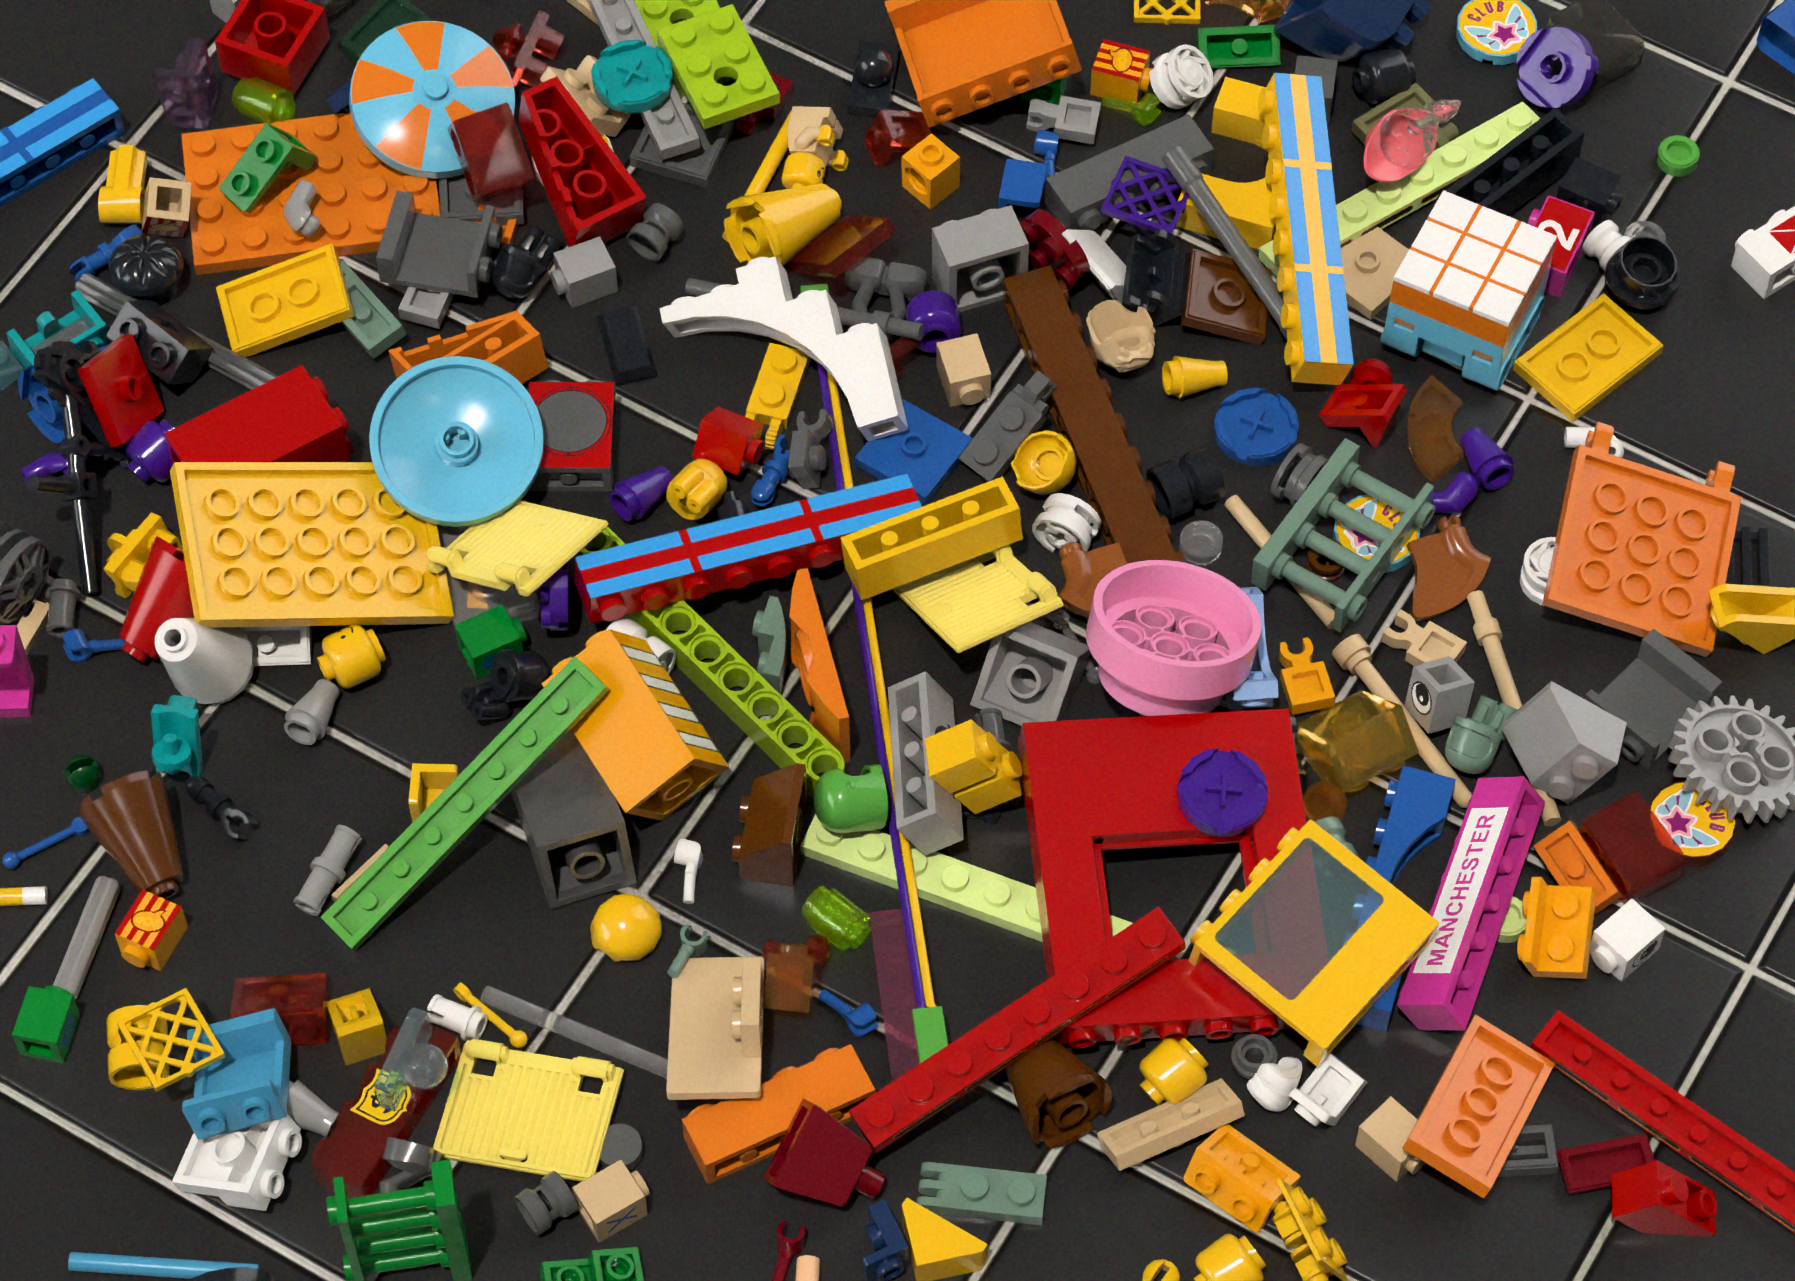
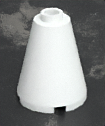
[155,618,254,705]

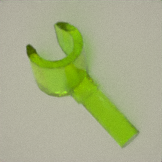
[1102,93,1161,126]

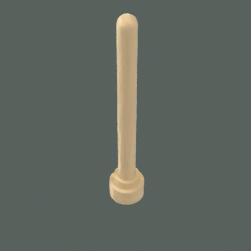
[1332,634,1472,808]

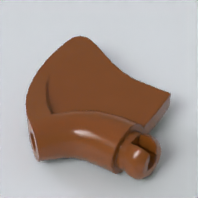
[1406,515,1491,621]
[1058,542,1127,618]

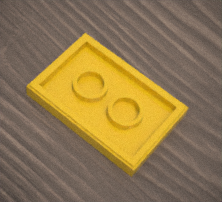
[216,243,355,358]
[1513,293,1664,423]

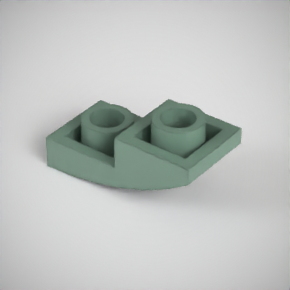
[752,596,787,695]

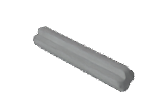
[53,876,121,999]

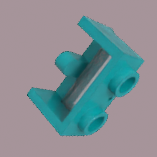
[7,289,109,369]

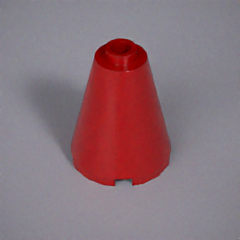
[118,536,194,663]

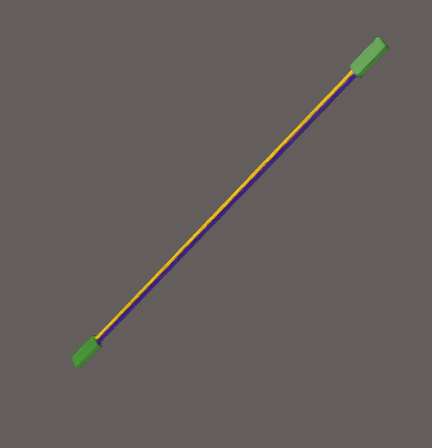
[800,284,948,1064]

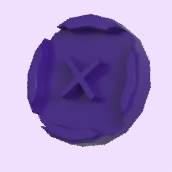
[1176,748,1268,837]

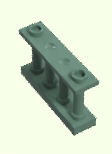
[1251,438,1436,632]

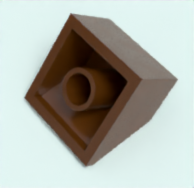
[732,763,808,886]

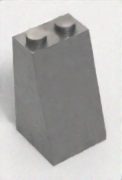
[511,730,637,909]

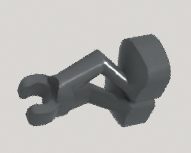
[844,256,927,341]
[373,1137,442,1251]

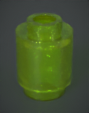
[232,77,296,125]
[801,886,870,951]

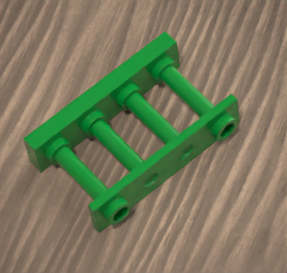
[326,1159,472,1281]

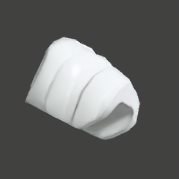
[1246,1057,1303,1112]

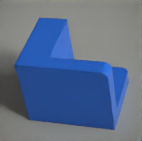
[998,158,1047,209]

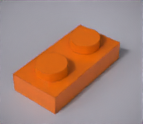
[1533,820,1622,915]

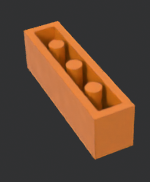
[682,1044,876,1185]

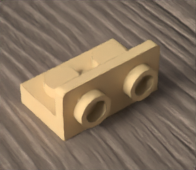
[540,55,632,137]

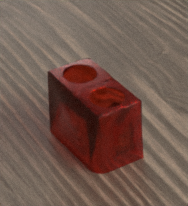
[447,102,536,203]
[1579,791,1686,904]

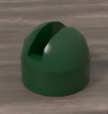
[65,754,102,794]

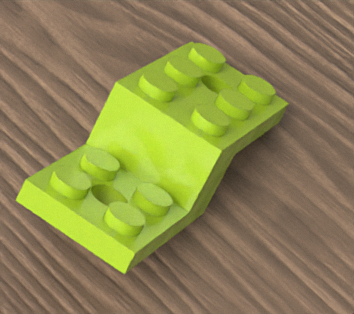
[634,0,780,129]

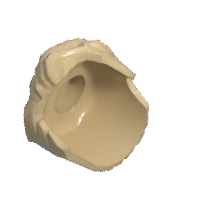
[1086,300,1156,373]

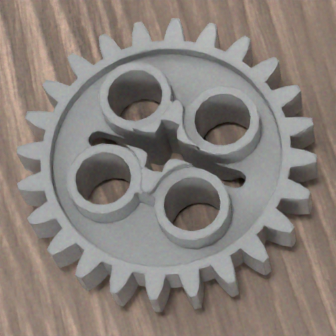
[1668,695,1795,823]

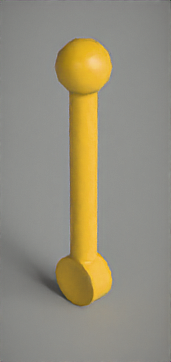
[453,982,528,1048]

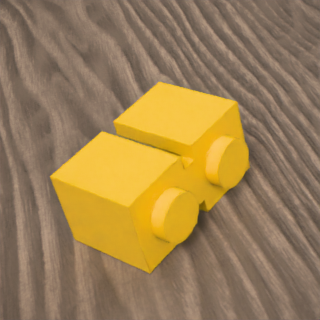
[925,719,1022,814]

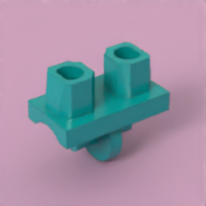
[151,695,203,777]

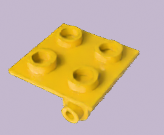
[1272,1178,1348,1281]

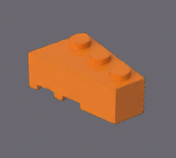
[388,310,548,384]

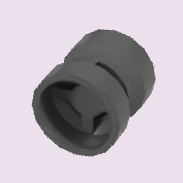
[627,203,684,262]
[513,1171,579,1236]

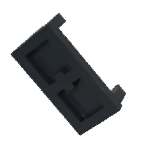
[1122,229,1191,327]

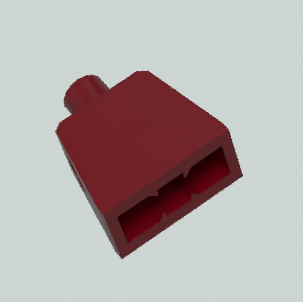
[763,1098,885,1206]

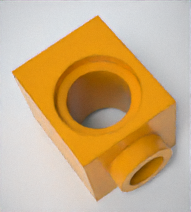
[902,133,960,210]

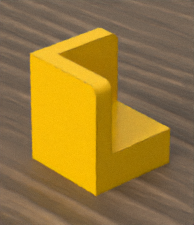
[409,763,459,823]

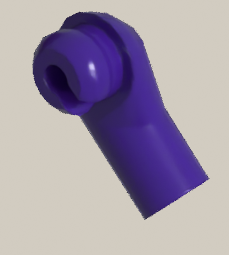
[1432,472,1479,514]

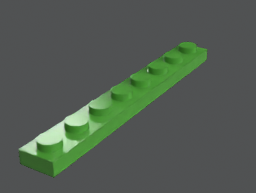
[321,656,610,950]

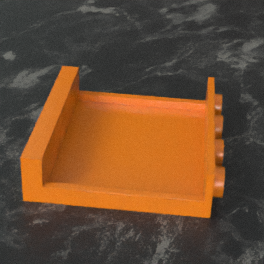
[884,0,1082,128]

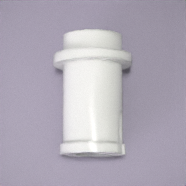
[425,994,488,1041]

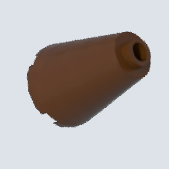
[78,770,184,899]
[1004,1037,1113,1148]

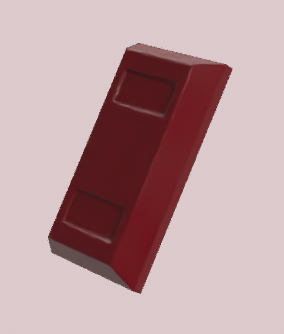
[1556,1133,1655,1195]

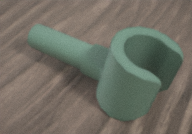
[667,925,708,978]

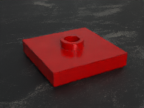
[78,334,165,447]

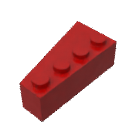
[518,76,647,247]

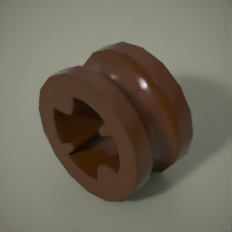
[1306,539,1345,582]

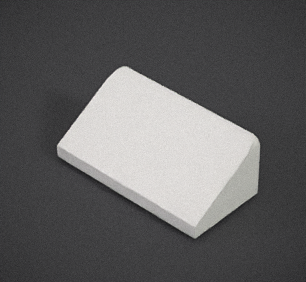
[1062,229,1126,304]
[239,626,313,666]

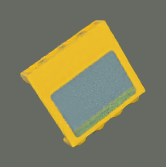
[1188,819,1439,1067]

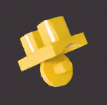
[103,512,183,599]

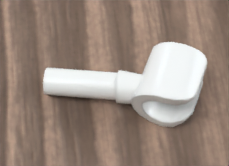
[674,838,703,904]

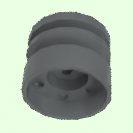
[0,519,51,624]

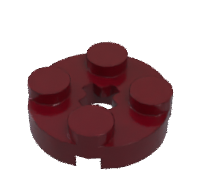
[1019,209,1090,290]

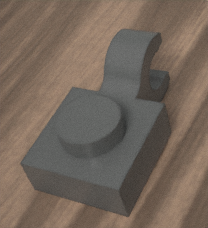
[788,409,833,489]

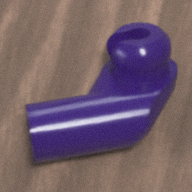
[20,452,69,484]

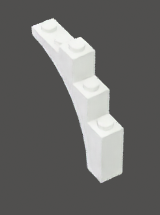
[659,257,909,442]

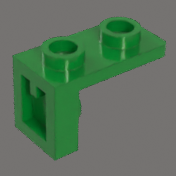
[219,123,318,213]

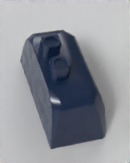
[1274,0,1431,62]

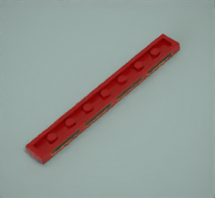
[849,907,1186,1153]
[1530,1010,1795,1234]

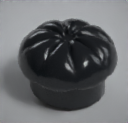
[108,235,184,306]
[1606,235,1680,310]

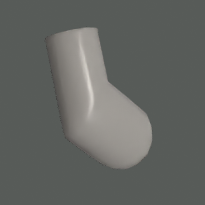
[283,180,320,237]

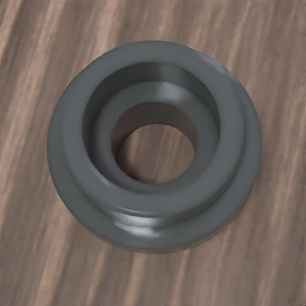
[1231,1034,1278,1079]

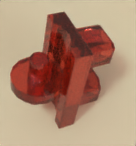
[492,10,565,90]

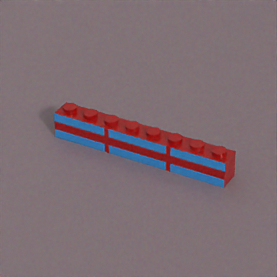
[575,474,922,624]

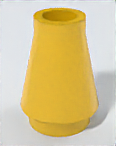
[1162,356,1228,398]

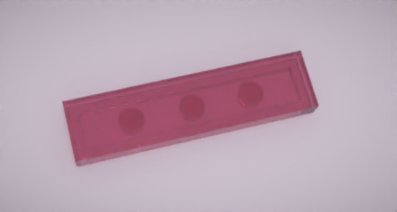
[869,909,927,1082]

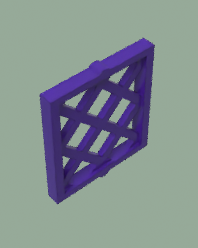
[1101,156,1189,235]

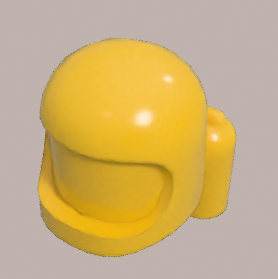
[666,459,727,520]

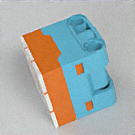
[1380,190,1557,391]

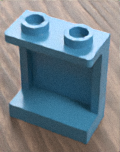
[182,1008,291,1140]

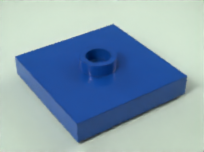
[854,399,973,505]

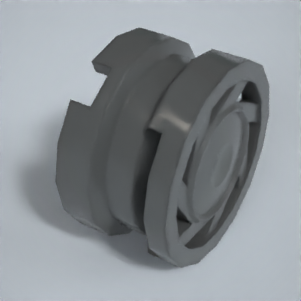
[1270,443,1329,507]

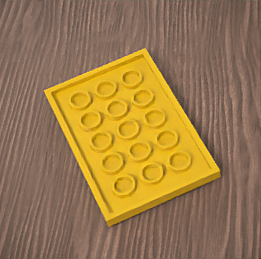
[170,462,454,628]

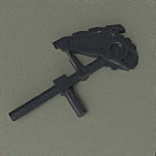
[26,340,131,595]

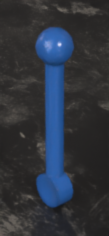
[2,817,90,869]

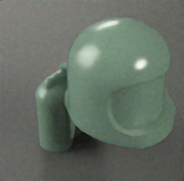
[1445,695,1518,774]

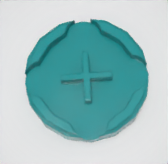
[591,39,674,113]

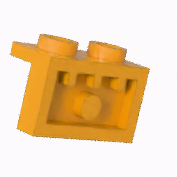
[1517,877,1597,979]
[1183,1124,1301,1233]

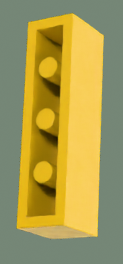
[840,476,1023,601]

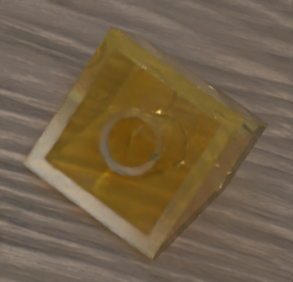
[1296,690,1419,793]

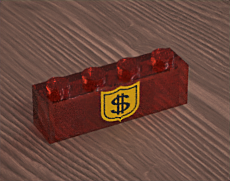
[311,1014,461,1198]

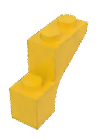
[1709,584,1795,654]

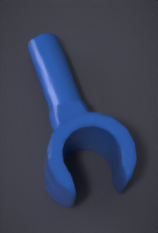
[1034,130,1059,177]
[63,629,126,663]
[819,989,878,1037]

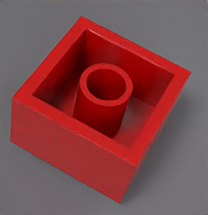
[215,0,330,97]

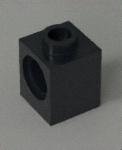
[1556,157,1623,228]

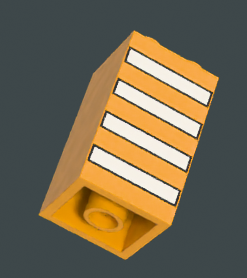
[541,629,729,821]

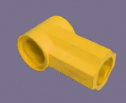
[98,145,148,224]

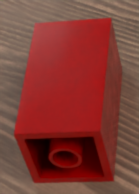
[164,365,354,465]

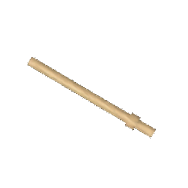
[1467,590,1561,826]

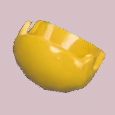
[1011,430,1077,495]
[590,893,662,962]

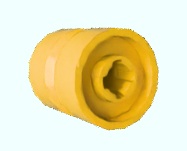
[106,1005,170,1090]

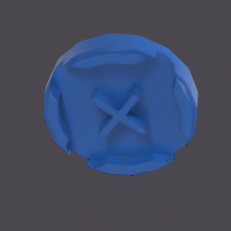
[1213,387,1299,467]

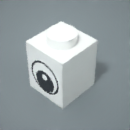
[1590,899,1666,982]

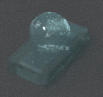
[374,1007,448,1112]

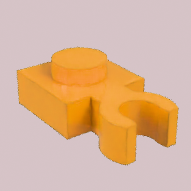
[1279,637,1335,715]

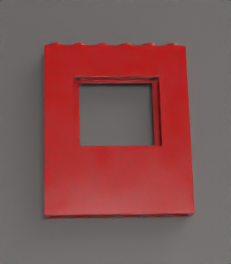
[1018,708,1328,1048]

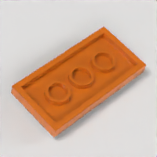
[1402,1014,1555,1198]

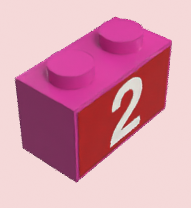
[1528,195,1595,298]

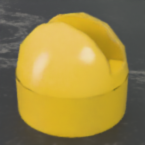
[1142,1259,1180,1281]

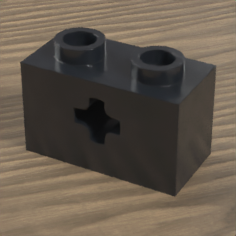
[106,300,214,385]

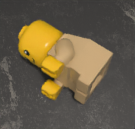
[781,106,849,189]

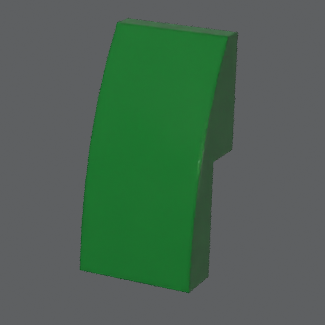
[539,1247,644,1281]

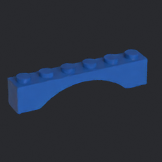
[1342,765,1456,1032]

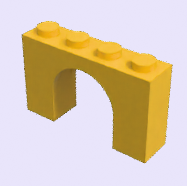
[1176,77,1276,249]

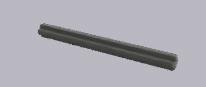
[75,273,278,390]

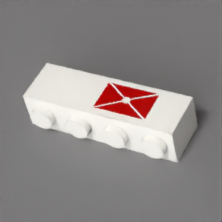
[1731,206,1795,299]

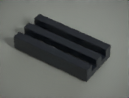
[1725,527,1770,586]

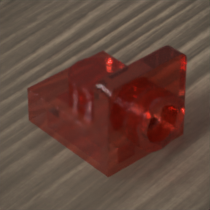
[865,109,931,166]

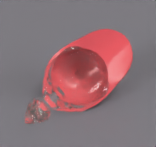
[1364,99,1461,183]

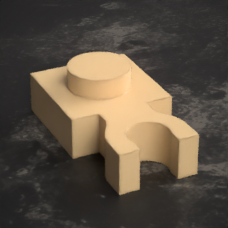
[1381,609,1467,666]

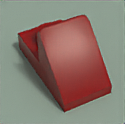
[1319,384,1407,449]

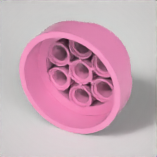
[1086,560,1261,716]

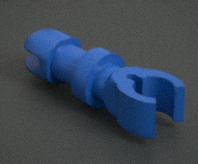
[69,224,143,281]
[750,434,790,507]

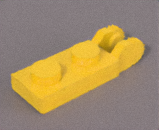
[745,343,811,450]

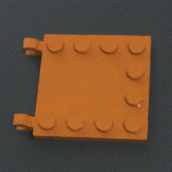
[1542,422,1742,657]

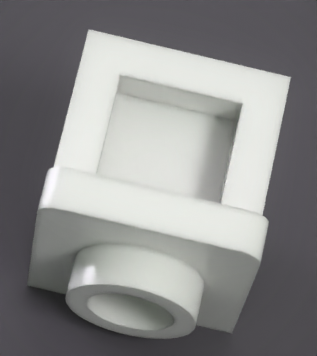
[1289,1053,1368,1127]

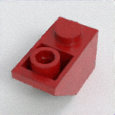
[1612,1160,1717,1237]

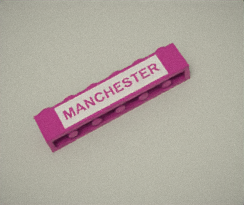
[1397,776,1545,1031]

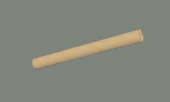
[1224,495,1335,629]

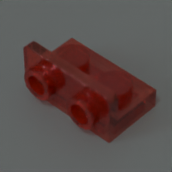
[230,973,328,1045]

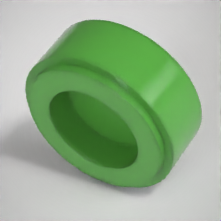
[1656,135,1700,177]

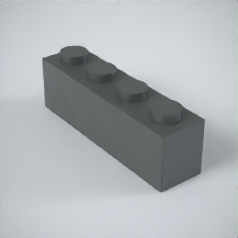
[1045,114,1214,230]

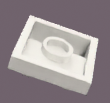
[172,1114,302,1211]

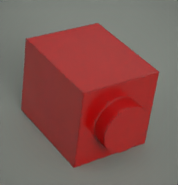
[692,406,764,475]

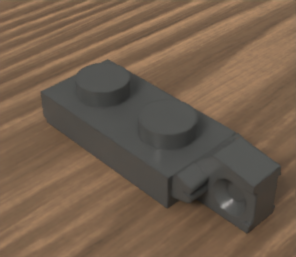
[958,371,1057,482]

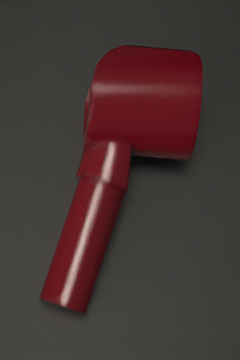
[772,1220,805,1281]

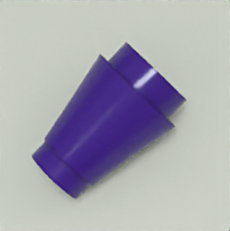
[1460,428,1514,490]
[609,466,673,521]

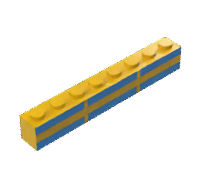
[1258,73,1354,385]

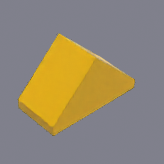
[326,988,390,1065]
[902,1198,988,1281]

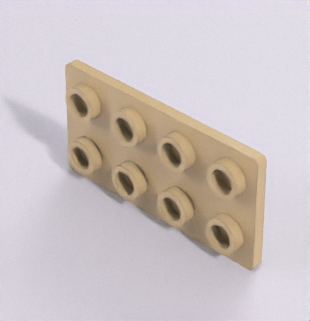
[666,957,765,1100]

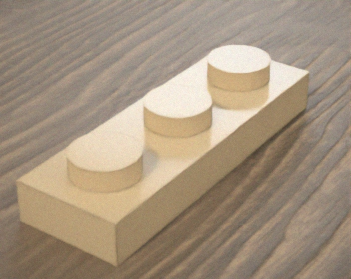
[1097,1078,1245,1171]

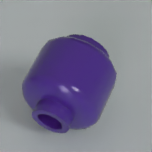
[905,290,962,353]
[125,419,174,484]

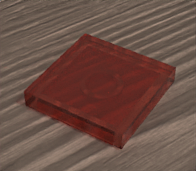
[788,214,896,278]

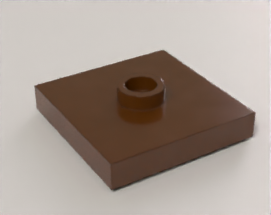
[1181,248,1272,345]

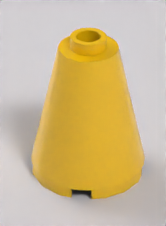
[724,183,842,266]

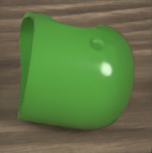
[813,764,888,833]

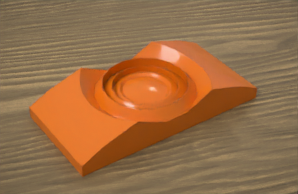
[789,568,850,762]

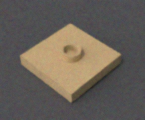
[1341,227,1409,320]

